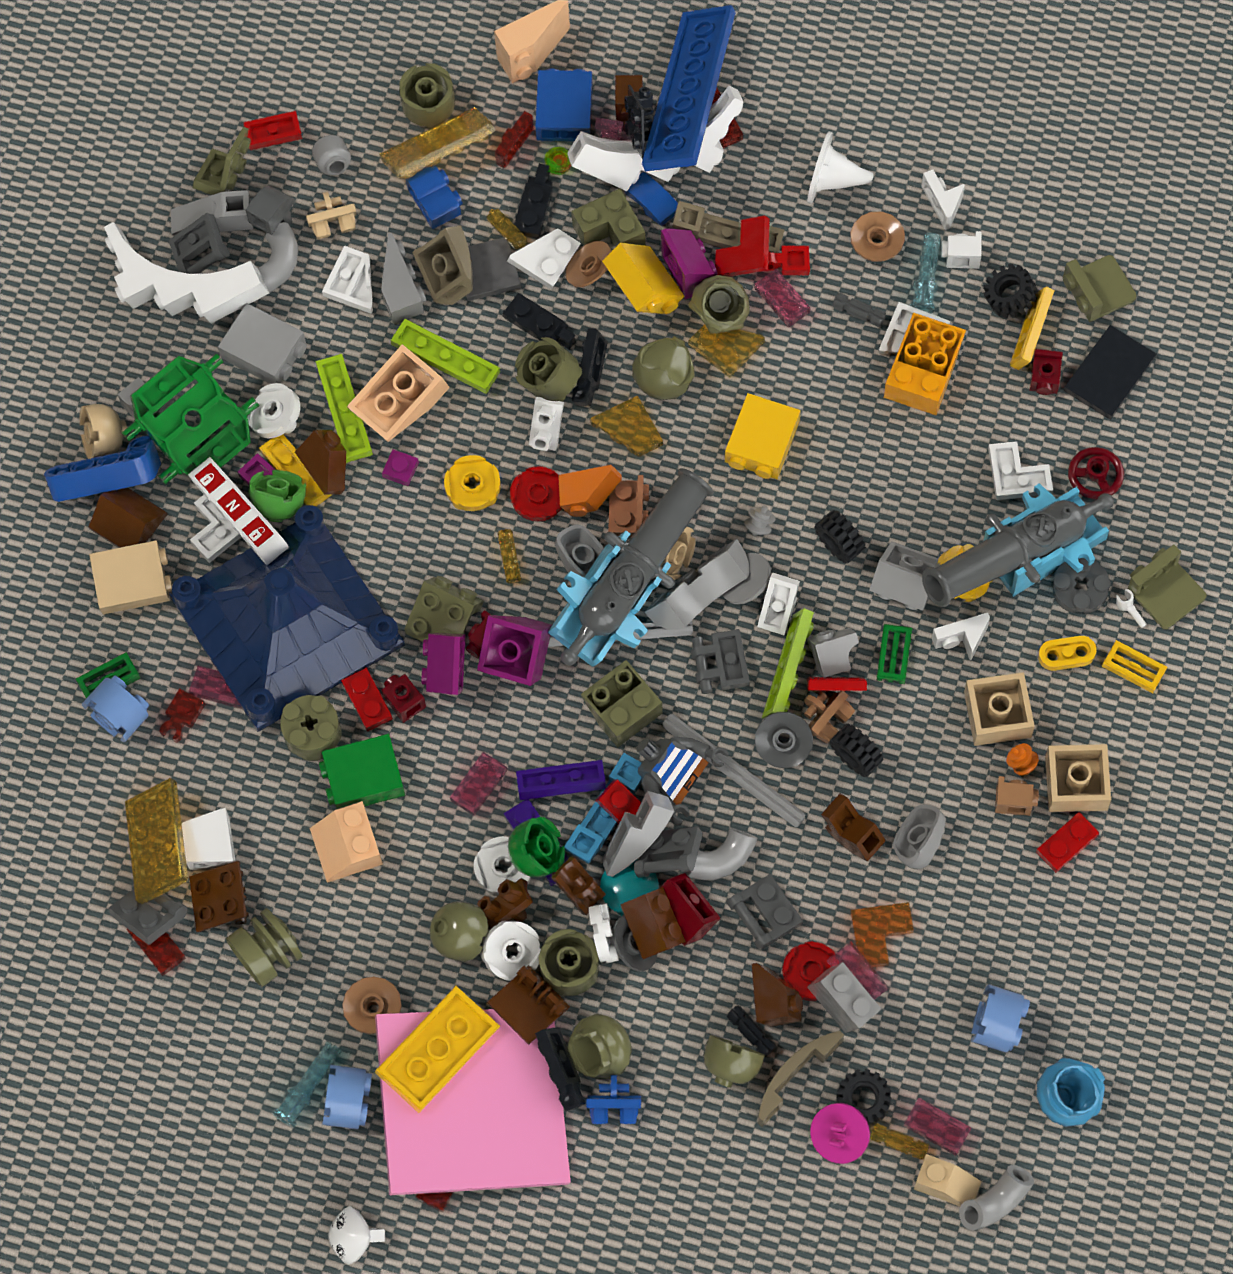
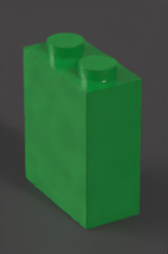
[319,734,406,809]

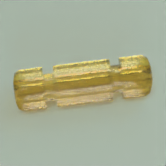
[486,209,528,249]
[497,529,521,584]
[870,1124,929,1160]

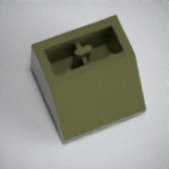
[581,660,663,748]

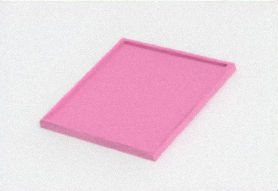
[375,1009,571,1195]

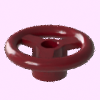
[1068,447,1124,500]

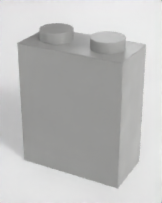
[218,303,307,384]
[807,962,881,1033]

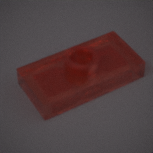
[495,111,534,168]

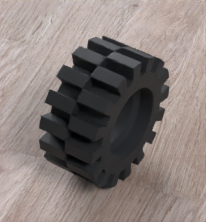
[983,264,1038,318]
[814,510,866,564]
[829,723,884,777]
[836,1069,891,1126]

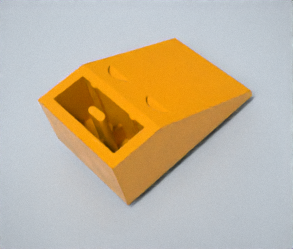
[884,312,966,415]

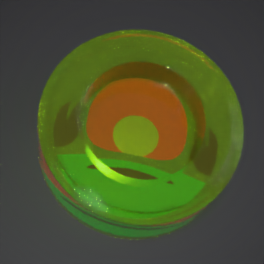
[544,147,571,175]

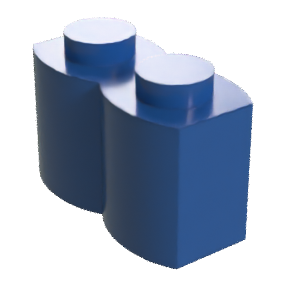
[405,164,463,229]

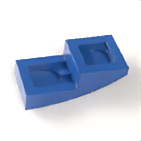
[624,171,678,226]

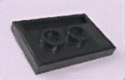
[1064,325,1157,420]

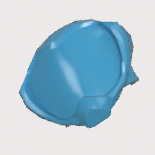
[1036,1058,1105,1127]

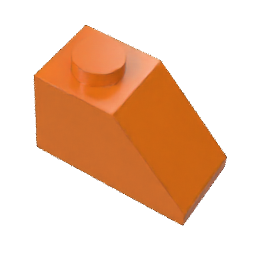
[559,465,622,517]

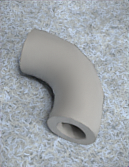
[257,222,299,293]
[684,828,758,881]
[959,1165,1034,1231]

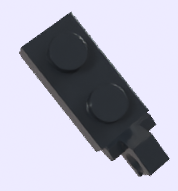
[513,163,553,239]
[502,292,576,350]
[572,328,608,406]
[535,1027,586,1111]

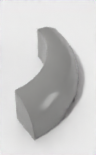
[645,539,750,630]

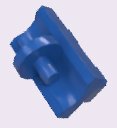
[586,1075,641,1124]

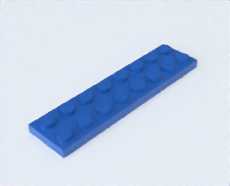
[642,5,736,172]

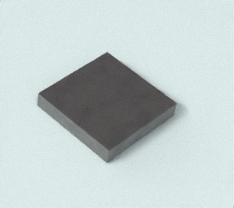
[466,237,521,301]

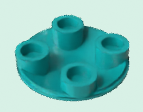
[600,859,659,916]

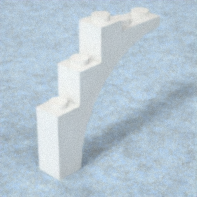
[567,86,744,191]
[104,222,269,324]

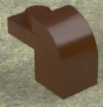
[821,793,886,862]

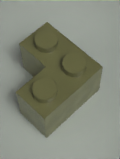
[571,189,646,247]

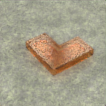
[850,902,914,969]

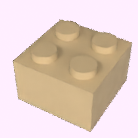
[964,672,1035,746]
[1045,744,1111,812]

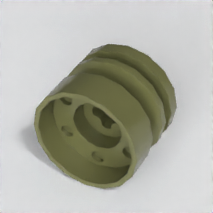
[225,908,303,988]

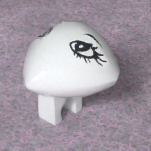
[328,1206,385,1265]

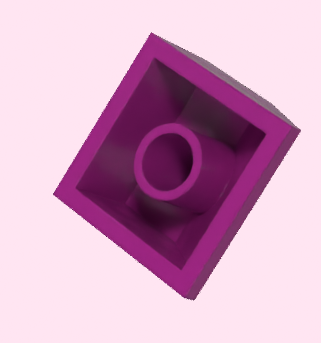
[661,228,717,300]
[477,615,552,686]
[421,633,466,695]

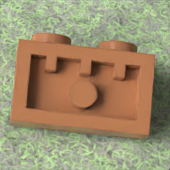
[608,475,649,537]

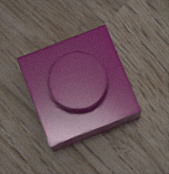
[382,449,419,486]
[237,453,275,485]

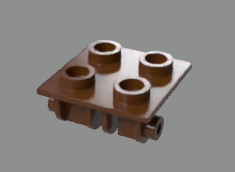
[189,861,249,933]
[487,965,570,1045]

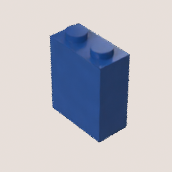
[535,68,593,141]

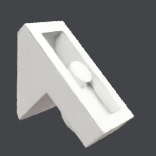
[922,169,965,230]
[757,573,800,635]
[932,613,990,660]

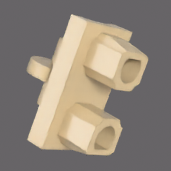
[306,191,356,240]

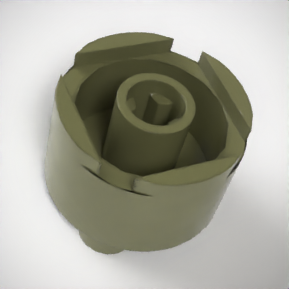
[399,63,455,129]
[515,337,582,402]
[280,695,342,761]
[539,929,599,996]

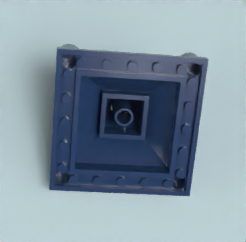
[169,505,405,732]

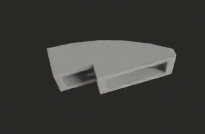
[602,791,674,877]

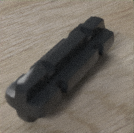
[727,1005,776,1057]

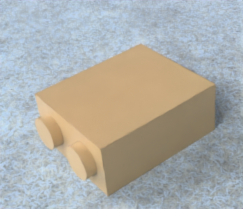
[89,540,172,615]

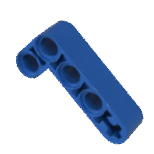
[44,436,161,502]

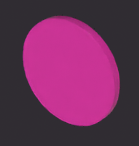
[810,1103,870,1164]

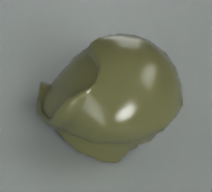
[688,275,750,334]
[632,336,695,400]
[567,1014,632,1079]

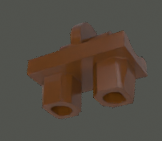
[551,856,606,915]
[477,878,533,930]

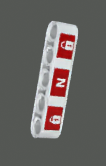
[188,457,289,565]

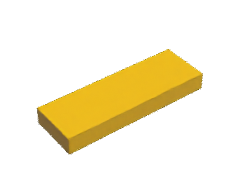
[1010,286,1055,370]
[259,434,332,507]

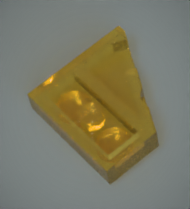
[688,324,765,378]
[590,396,663,457]

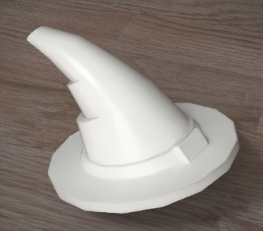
[807,131,873,204]

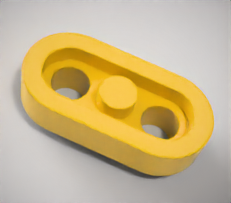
[1038,636,1096,671]

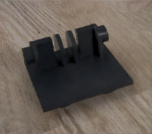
[624,85,653,159]

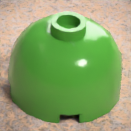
[249,470,306,522]

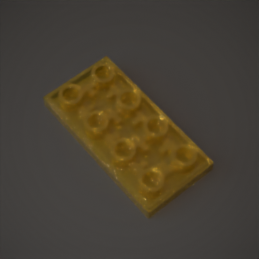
[379,107,495,179]
[125,778,188,904]

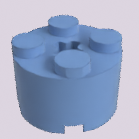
[82,675,149,742]
[971,984,1030,1053]
[322,1065,372,1129]

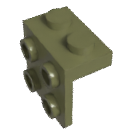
[193,127,251,195]
[1062,255,1137,322]
[1128,544,1207,630]
[405,576,484,642]

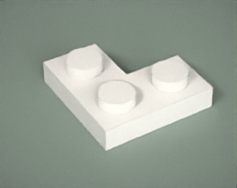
[988,441,1053,500]
[190,495,241,563]

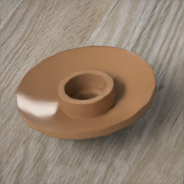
[850,212,905,262]
[565,241,612,287]
[342,976,402,1035]

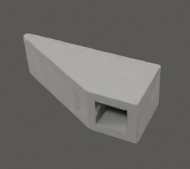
[171,190,253,235]
[381,233,426,325]

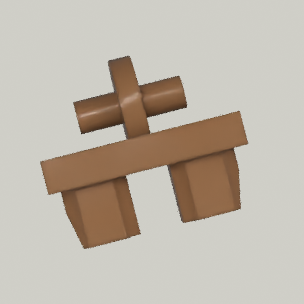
[804,691,855,743]

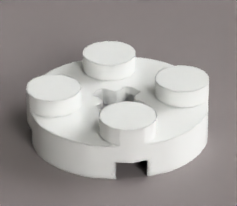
[247,383,300,438]
[474,836,531,895]
[589,904,619,964]
[481,921,541,981]

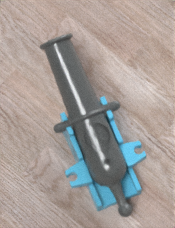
[548,468,714,667]
[922,483,1114,607]

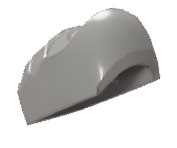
[554,524,604,577]
[892,804,946,869]

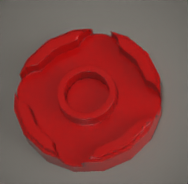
[510,466,562,521]
[782,941,840,1001]

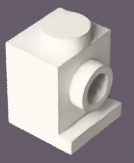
[941,231,981,269]

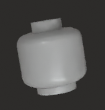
[312,135,351,175]

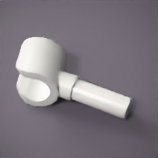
[1116,589,1147,628]

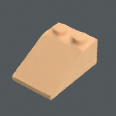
[494,0,570,83]
[347,344,450,442]

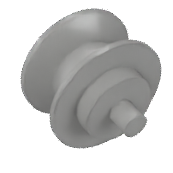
[744,505,776,537]

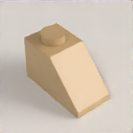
[914,1154,982,1207]

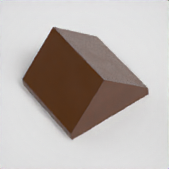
[89,487,168,548]

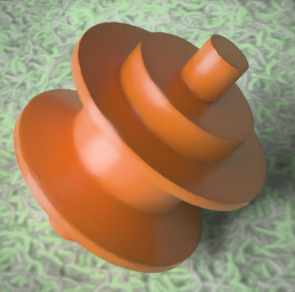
[1006,743,1039,776]

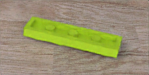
[390,319,500,394]
[315,354,373,463]
[762,608,814,719]

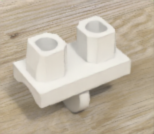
[529,397,564,451]

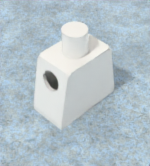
[166,808,236,870]

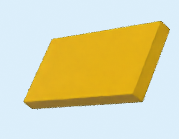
[375,986,500,1113]

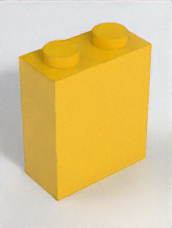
[602,243,685,314]
[725,393,801,480]

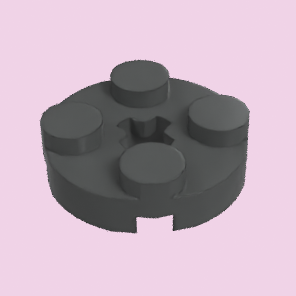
[1052,558,1111,614]

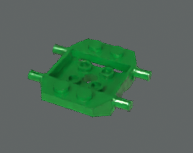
[122,354,259,485]

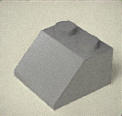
[869,541,940,611]

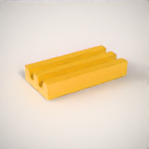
[1102,640,1167,693]

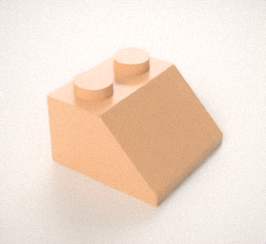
[310,801,383,883]

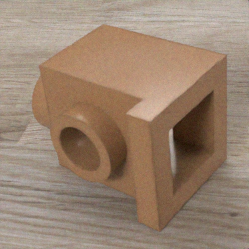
[995,776,1039,816]

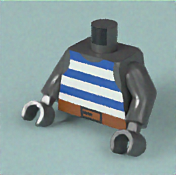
[636,736,729,825]

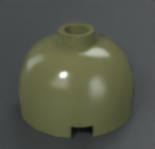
[429,901,488,962]
[703,1035,765,1088]

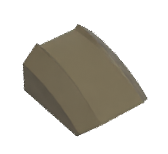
[412,225,473,305]

